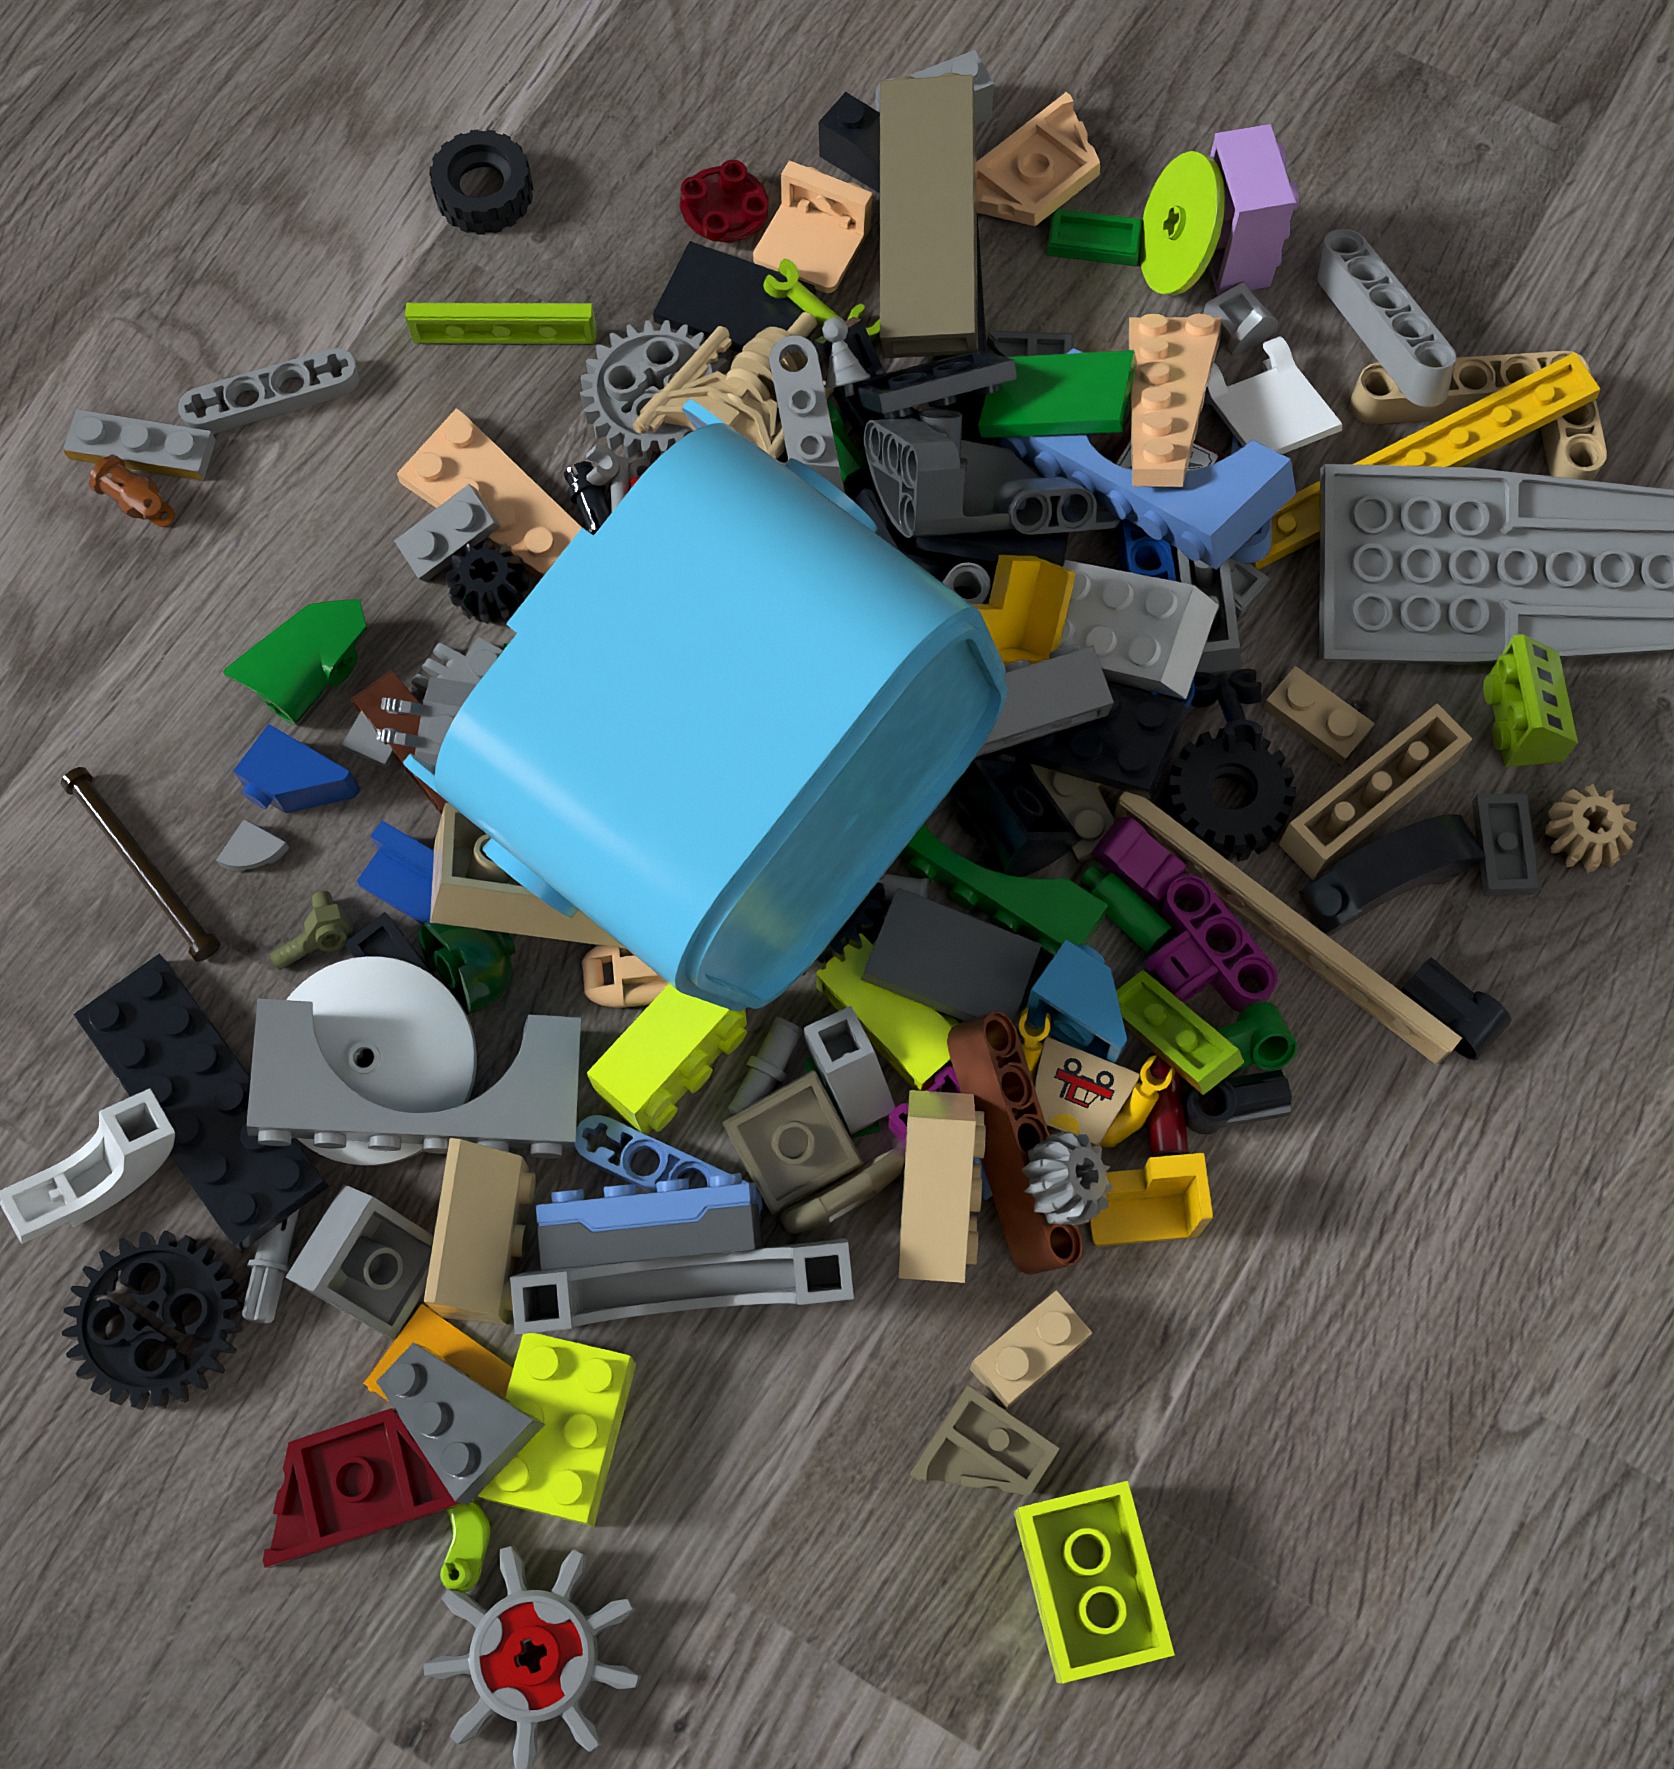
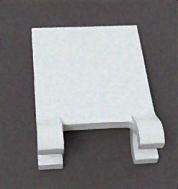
[1204,336,1342,454]

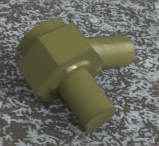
[270,891,353,970]

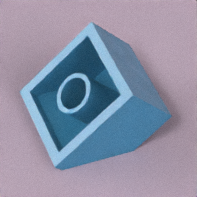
[1026,940,1127,1064]

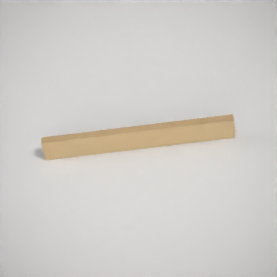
[1113,792,1462,1065]

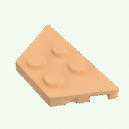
[976,92,1100,226]

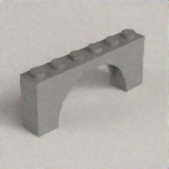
[247,998,581,1159]
[510,1238,854,1335]

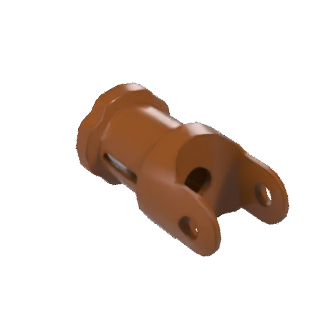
[89,454,175,527]

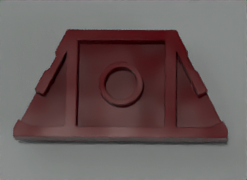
[262,1408,472,1568]

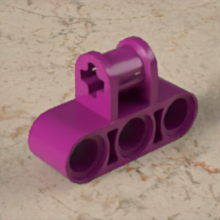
[1143,875,1278,1013]

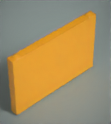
[363,1304,513,1402]

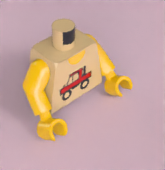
[1019,1008,1176,1148]

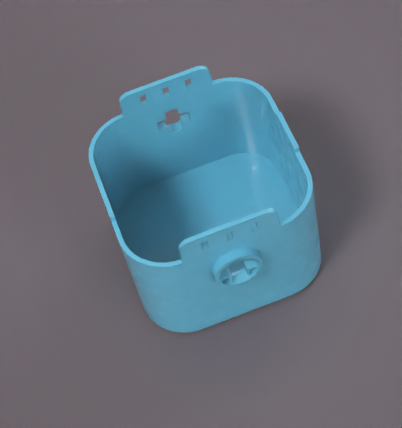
[403,399,1008,1011]

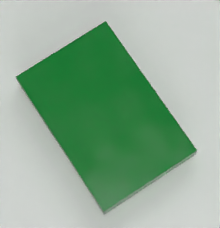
[978,350,1137,438]

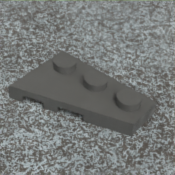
[376,1342,546,1505]

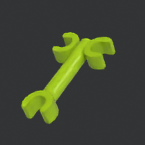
[763,258,880,358]

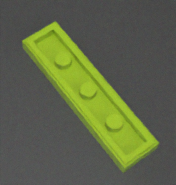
[405,303,597,344]

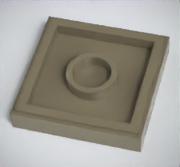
[721,1070,864,1215]

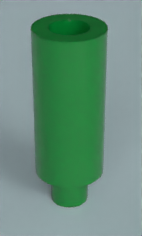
[1080,865,1173,954]

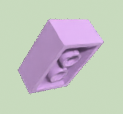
[1208,124,1299,296]

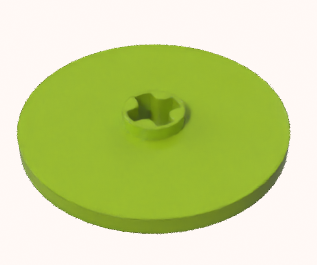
[1139,151,1225,296]

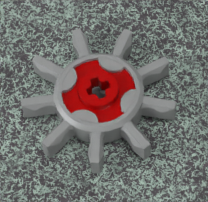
[423,1546,641,1769]

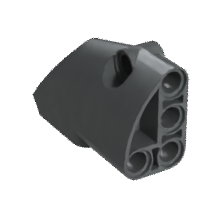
[864,409,1121,538]

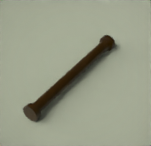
[60,767,221,962]

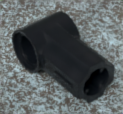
[1400,957,1511,1061]
[1183,1069,1292,1134]

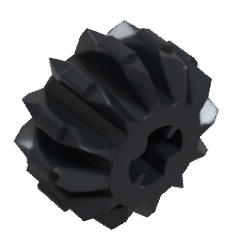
[445,538,529,624]

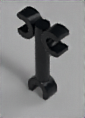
[1191,669,1263,753]

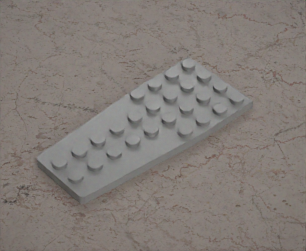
[1319,464,1674,665]

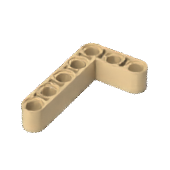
[1349,351,1607,481]

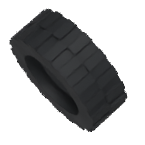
[429,129,534,235]

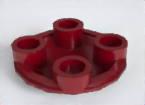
[680,160,769,243]

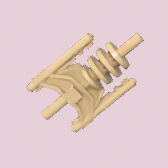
[633,312,834,460]

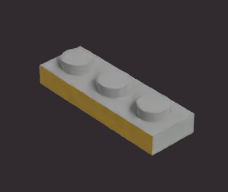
[62,409,216,481]

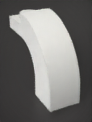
[0,1088,175,1244]

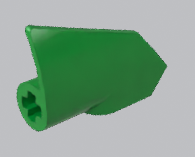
[223,599,368,725]

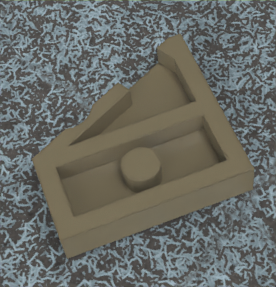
[909,1384,1060,1496]

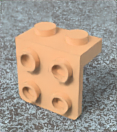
[753,160,873,293]

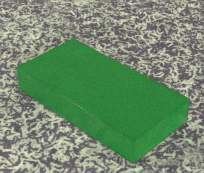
[1046,209,1143,267]

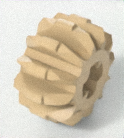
[1544,784,1637,873]

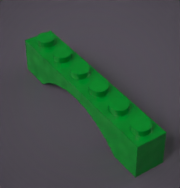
[898,824,1109,963]

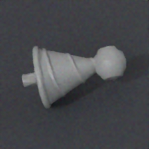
[822,317,871,397]

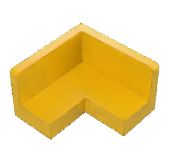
[972,555,1075,666]
[1089,1153,1213,1247]

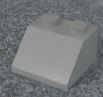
[285,1184,434,1340]

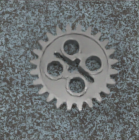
[580,320,728,461]

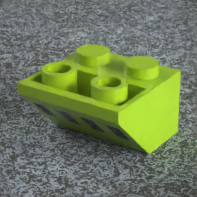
[1483,634,1578,767]

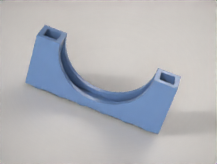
[1000,348,1296,570]

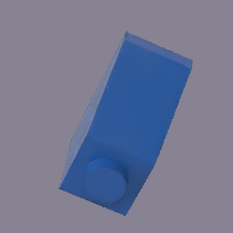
[233,724,360,813]

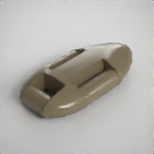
[779,1148,906,1234]

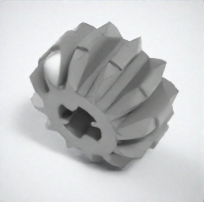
[1021,1132,1114,1226]

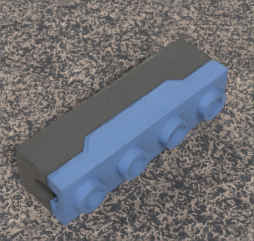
[536,1173,763,1270]

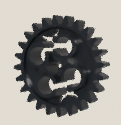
[62,1231,244,1410]

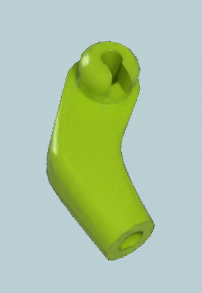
[440,1498,491,1593]

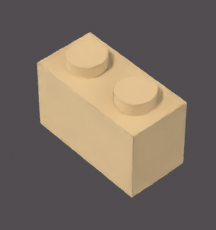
[970,1290,1092,1410]

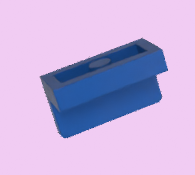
[357,820,434,926]

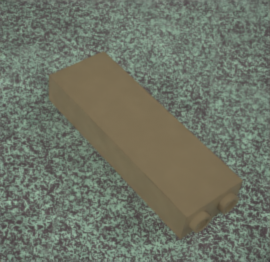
[880,73,978,358]

